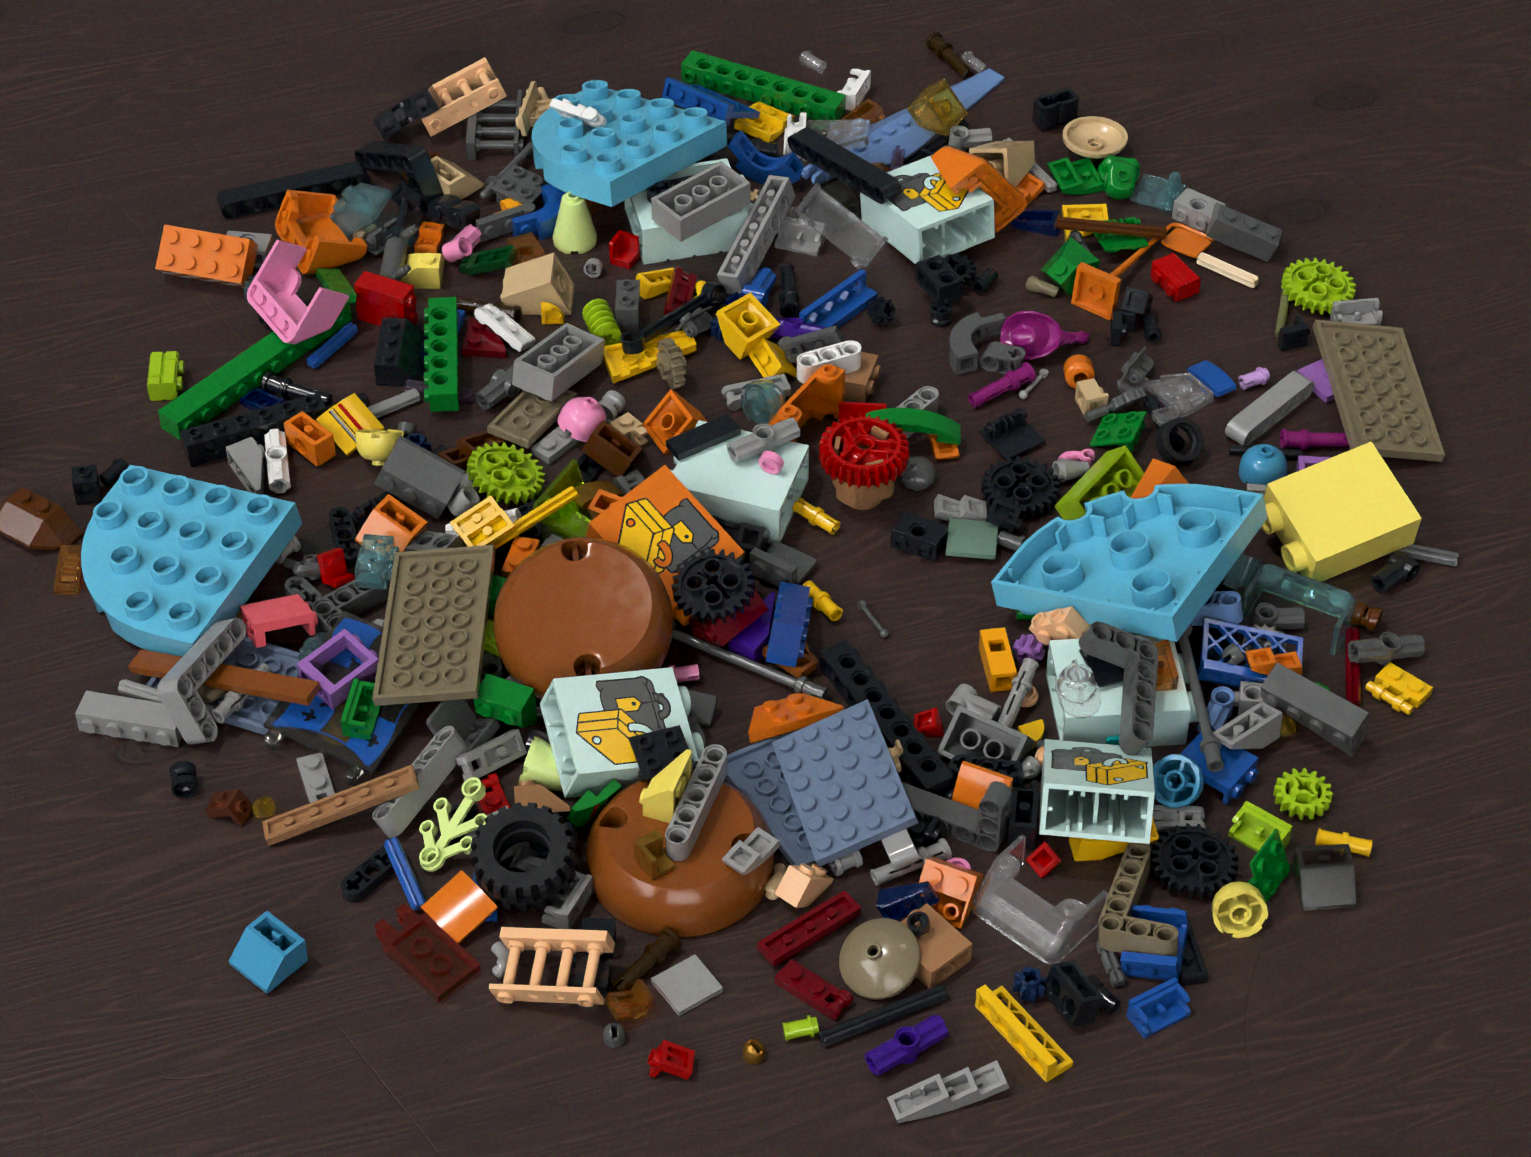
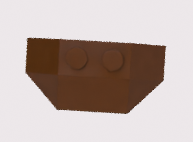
[0,487,83,551]

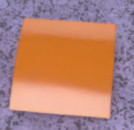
[952,761,1013,809]
[421,870,498,946]

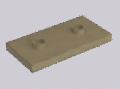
[487,390,577,449]

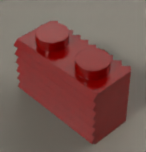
[1150,253,1201,302]

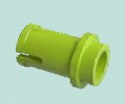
[782,1015,819,1041]

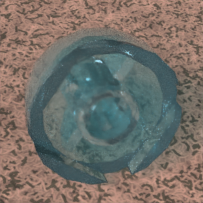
[741,379,786,426]

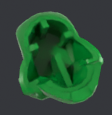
[1098,155,1140,200]

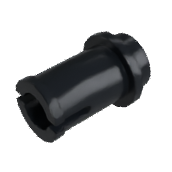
[972,268,998,293]
[1143,315,1162,343]
[99,458,129,487]

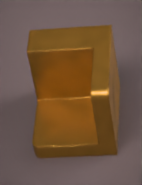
[634,830,674,880]

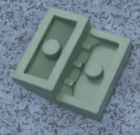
[946,518,998,560]

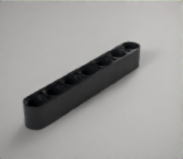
[787,127,902,204]
[216,161,370,219]

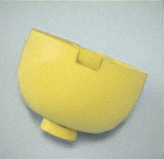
[356,429,403,465]
[1212,881,1268,938]

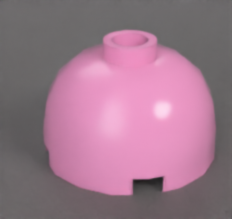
[558,397,606,442]

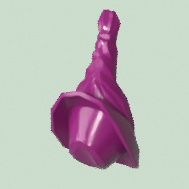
[1000,311,1090,360]

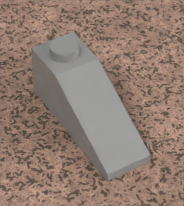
[226,437,266,495]
[1213,701,1283,749]

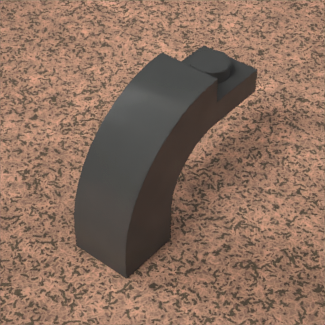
[949,312,1006,375]

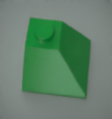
[1040,237,1102,296]

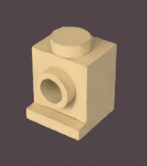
[1075,378,1109,415]

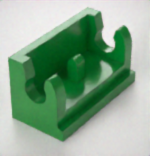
[341,678,382,740]

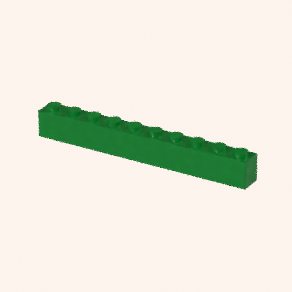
[158,303,352,441]

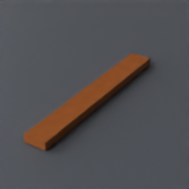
[128,649,321,706]

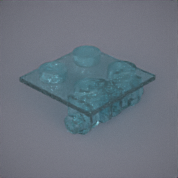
[1130,172,1186,212]

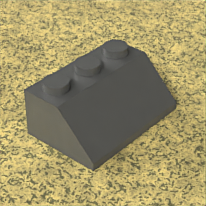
[1206,202,1282,262]
[374,436,465,519]
[937,705,1035,770]

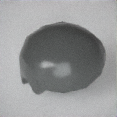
[900,456,936,491]

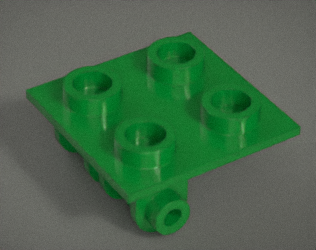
[1093,217,1149,253]
[1089,411,1147,453]
[1247,828,1291,903]

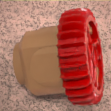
[819,414,909,510]

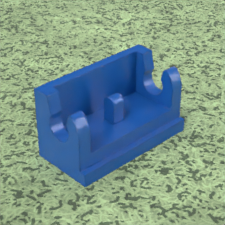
[1126,977,1191,1039]

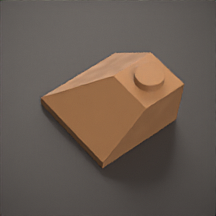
[514,780,570,818]

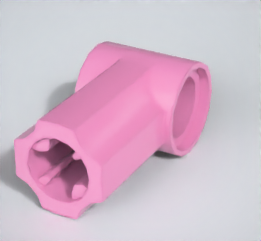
[442,225,482,262]

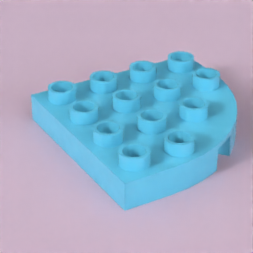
[532,80,727,207]
[81,465,303,657]
[991,484,1267,642]

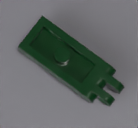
[458,245,517,275]

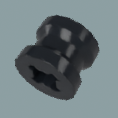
[929,301,953,328]

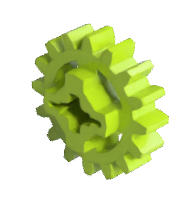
[1273,768,1333,820]

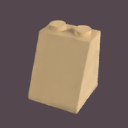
[969,141,1035,187]
[500,253,575,316]

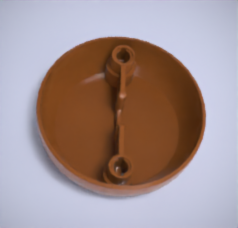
[494,537,673,700]
[586,772,774,938]

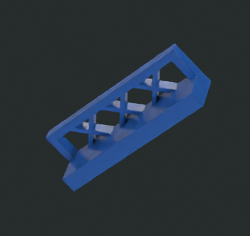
[799,269,878,328]

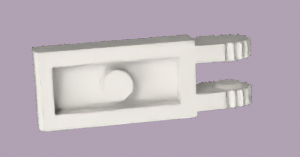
[550,98,607,128]
[474,304,536,352]

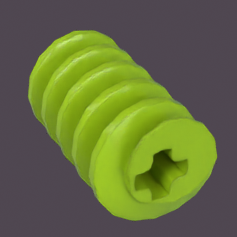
[582,299,622,346]

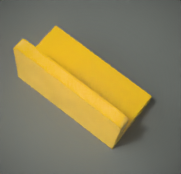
[748,337,797,378]

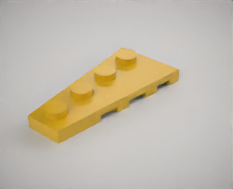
[603,330,697,384]

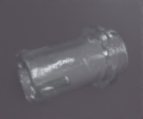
[799,50,827,74]

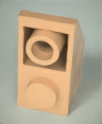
[775,863,834,908]

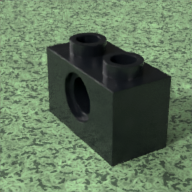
[890,511,948,562]

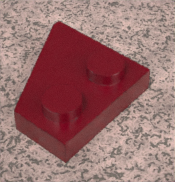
[461,318,507,359]

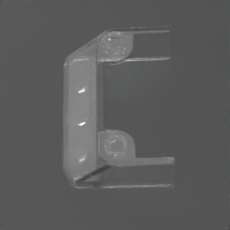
[794,183,889,270]
[973,834,1108,964]

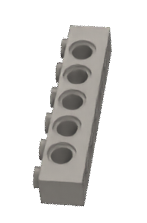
[717,175,796,295]

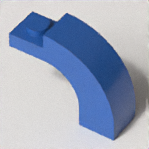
[728,131,805,184]
[512,184,566,241]

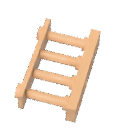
[421,57,507,137]
[489,927,615,1007]

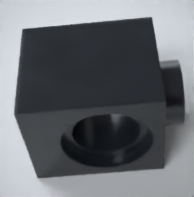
[1121,287,1154,319]
[72,464,101,505]

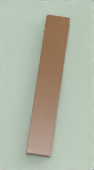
[262,764,420,846]

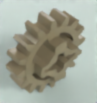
[656,338,687,390]

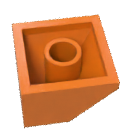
[643,389,708,455]

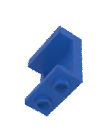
[1180,732,1259,805]
[1120,905,1189,981]

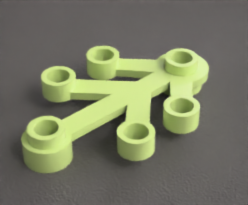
[419,777,487,872]

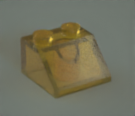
[907,79,968,136]

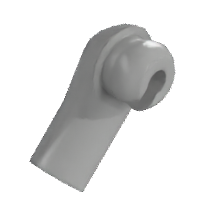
[491,941,509,979]

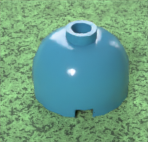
[1239,444,1287,486]
[1153,754,1204,808]

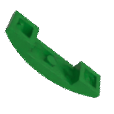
[865,408,961,445]

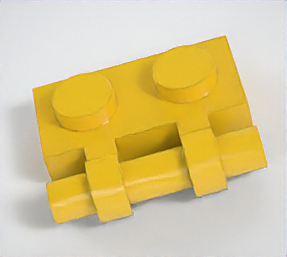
[1365,662,1433,715]

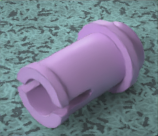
[1238,367,1270,390]

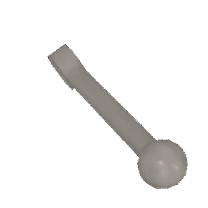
[1019,369,1049,399]

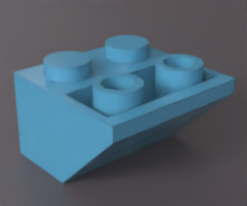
[229,911,308,994]

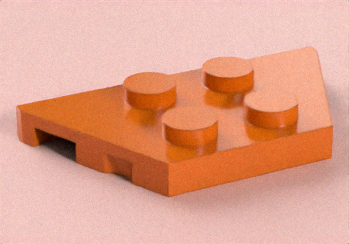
[748,693,844,743]

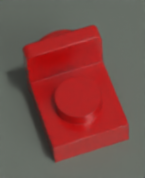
[317,548,355,589]
[647,1040,695,1080]

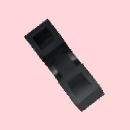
[373,84,442,139]
[711,515,770,553]
[569,917,616,1003]

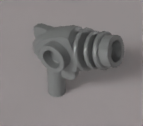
[283,554,321,580]

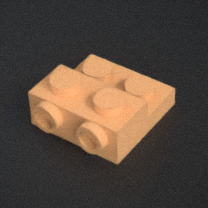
[1029,606,1090,646]

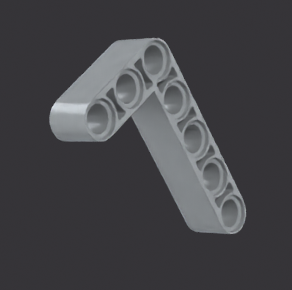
[157,618,246,745]

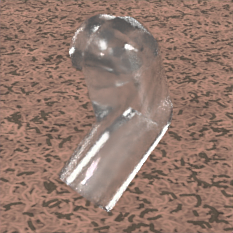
[961,51,987,73]

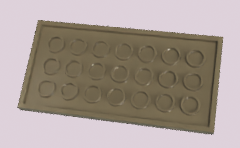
[1312,319,1445,462]
[372,545,496,706]

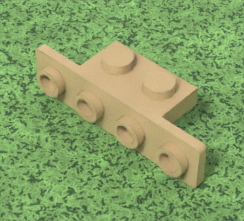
[516,81,552,136]

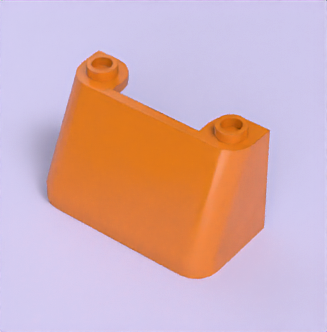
[931,146,1027,233]
[275,190,368,275]
[768,364,845,442]

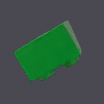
[474,674,538,728]

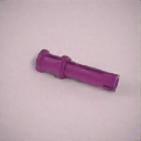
[968,362,1036,408]
[1279,429,1349,450]

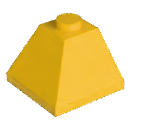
[716,292,780,360]

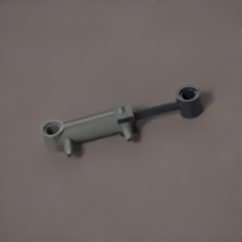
[380,181,422,281]

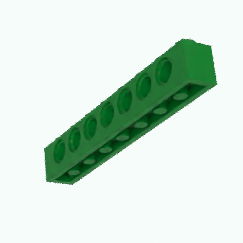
[681,50,846,126]

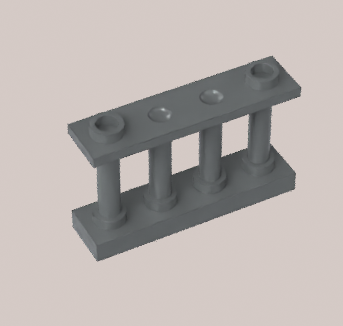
[466,89,524,160]

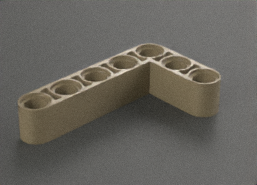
[1098,842,1178,957]

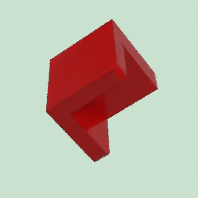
[609,230,640,270]

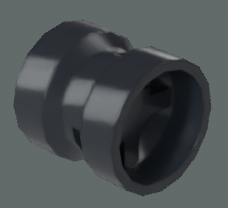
[169,761,199,798]

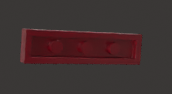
[757,890,861,967]

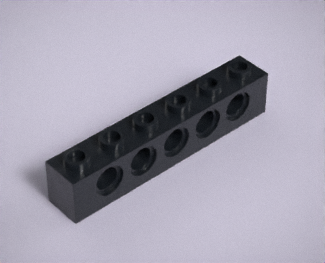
[180,393,326,467]

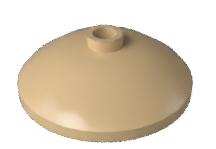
[1062,116,1128,159]

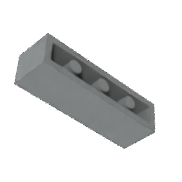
[75,691,183,747]

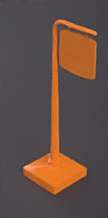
[1071,223,1215,321]

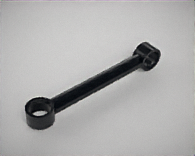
[621,282,726,355]

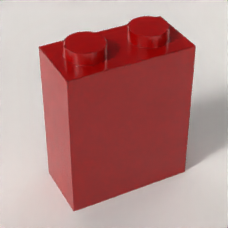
[354,271,418,326]

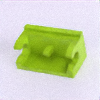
[1228,801,1293,852]

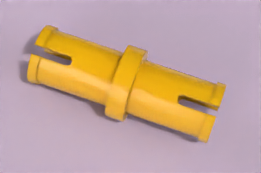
[792,497,841,535]
[802,580,843,622]
[1315,828,1372,857]

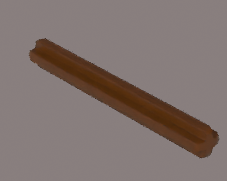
[1056,217,1167,239]

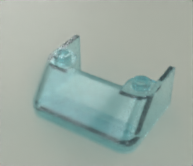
[1241,564,1358,655]

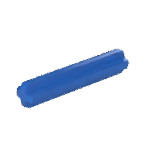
[307,322,358,369]
[384,837,426,911]

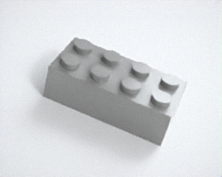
[651,161,750,242]
[512,323,605,401]

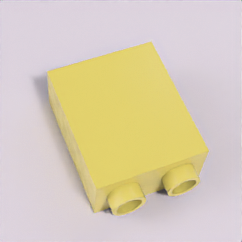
[1261,441,1422,587]

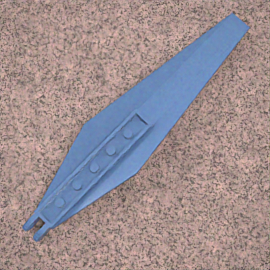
[801,68,1005,186]

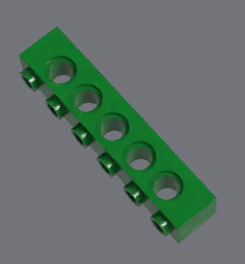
[424,297,459,412]

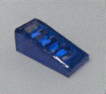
[1012,210,1061,237]
[239,388,286,411]
[876,881,940,920]

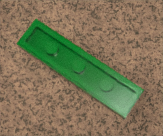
[316,268,357,303]

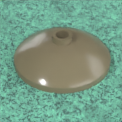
[839,918,921,1000]

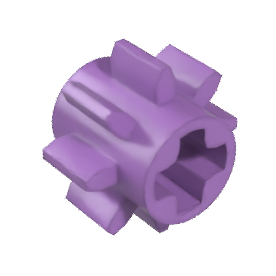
[1012,634,1046,664]

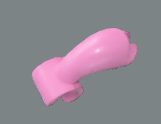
[1057,449,1095,467]

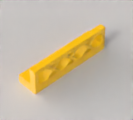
[975,984,1073,1083]

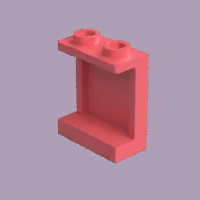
[240,594,318,648]

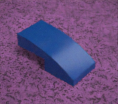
[1187,360,1237,397]

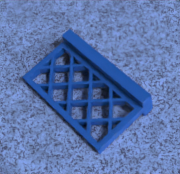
[661,77,760,126]
[1197,618,1303,688]

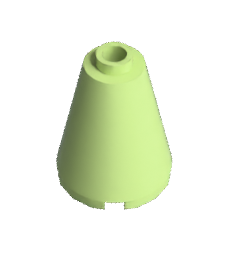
[553,191,597,254]
[518,736,563,792]

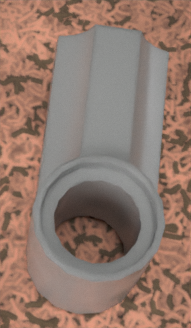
[948,126,993,152]
[447,473,480,517]
[945,684,1001,722]

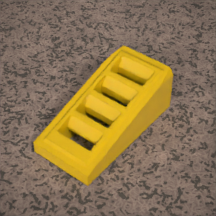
[635,267,674,300]

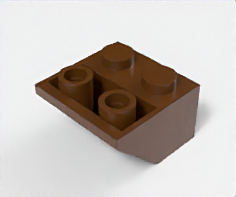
[581,420,644,476]

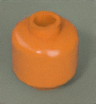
[1063,354,1095,388]

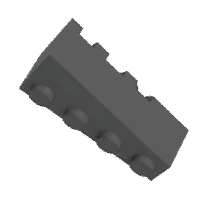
[1260,663,1369,757]

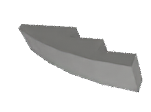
[887,1060,1010,1123]

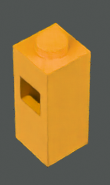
[979,627,1017,692]

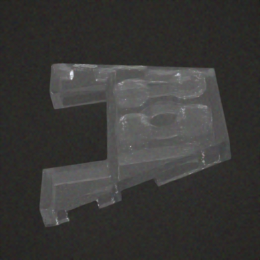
[803,118,871,162]
[1117,373,1214,427]

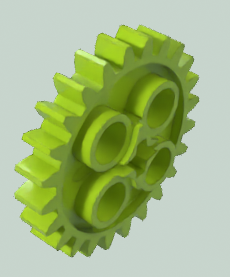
[1281,258,1356,315]
[466,442,545,505]

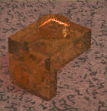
[604,979,654,1021]

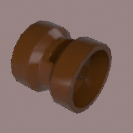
[1350,601,1383,633]

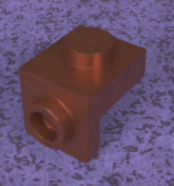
[205,788,253,826]

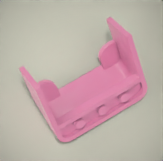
[247,239,349,345]

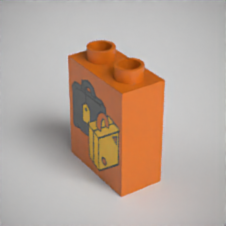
[586,465,745,626]

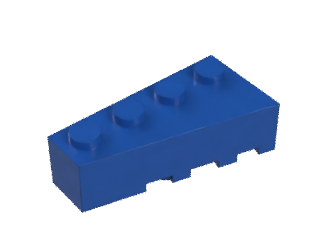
[765,581,813,668]

